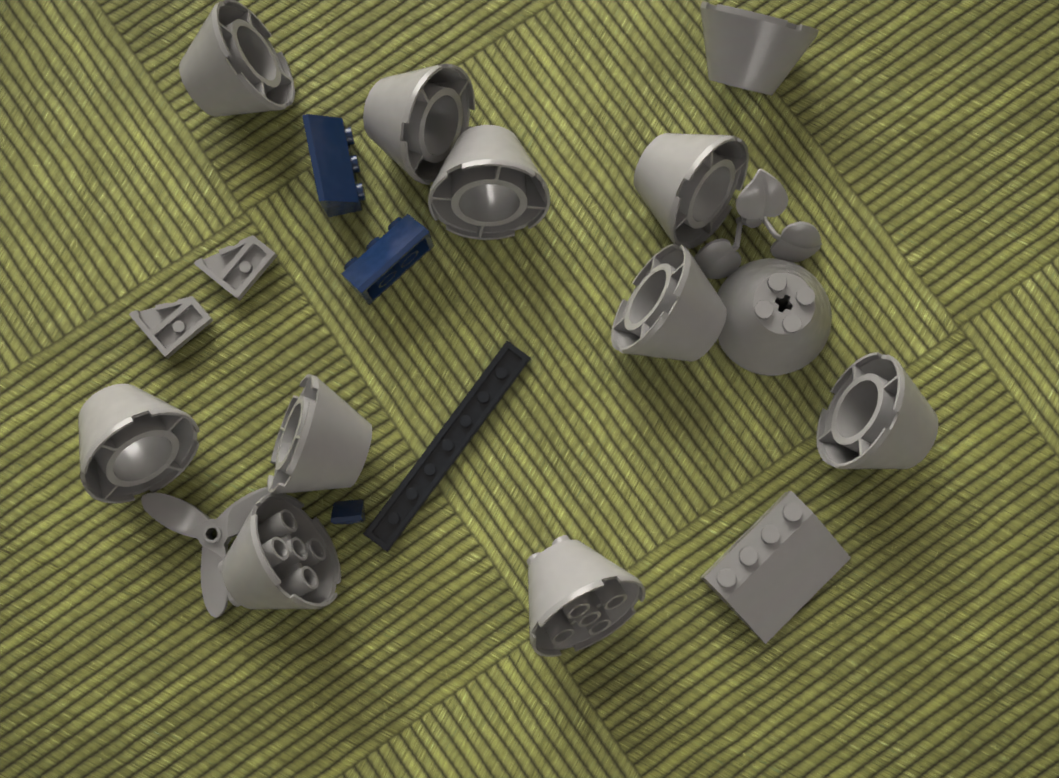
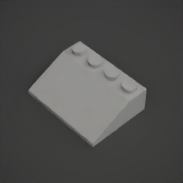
[700,491,851,644]

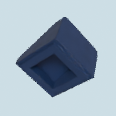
[331,499,366,525]

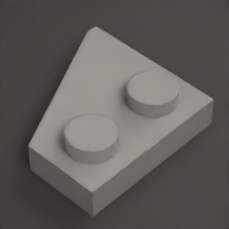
[194,235,277,301]
[129,296,214,358]

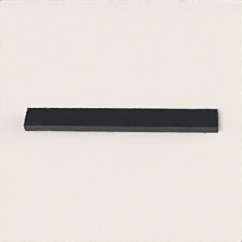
[363,341,531,552]

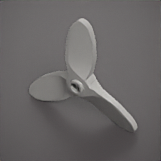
[141,487,270,618]

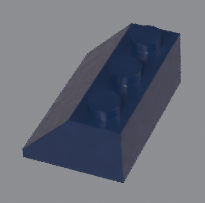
[302,114,366,217]
[341,214,434,305]

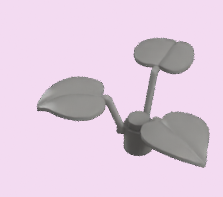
[694,169,822,279]

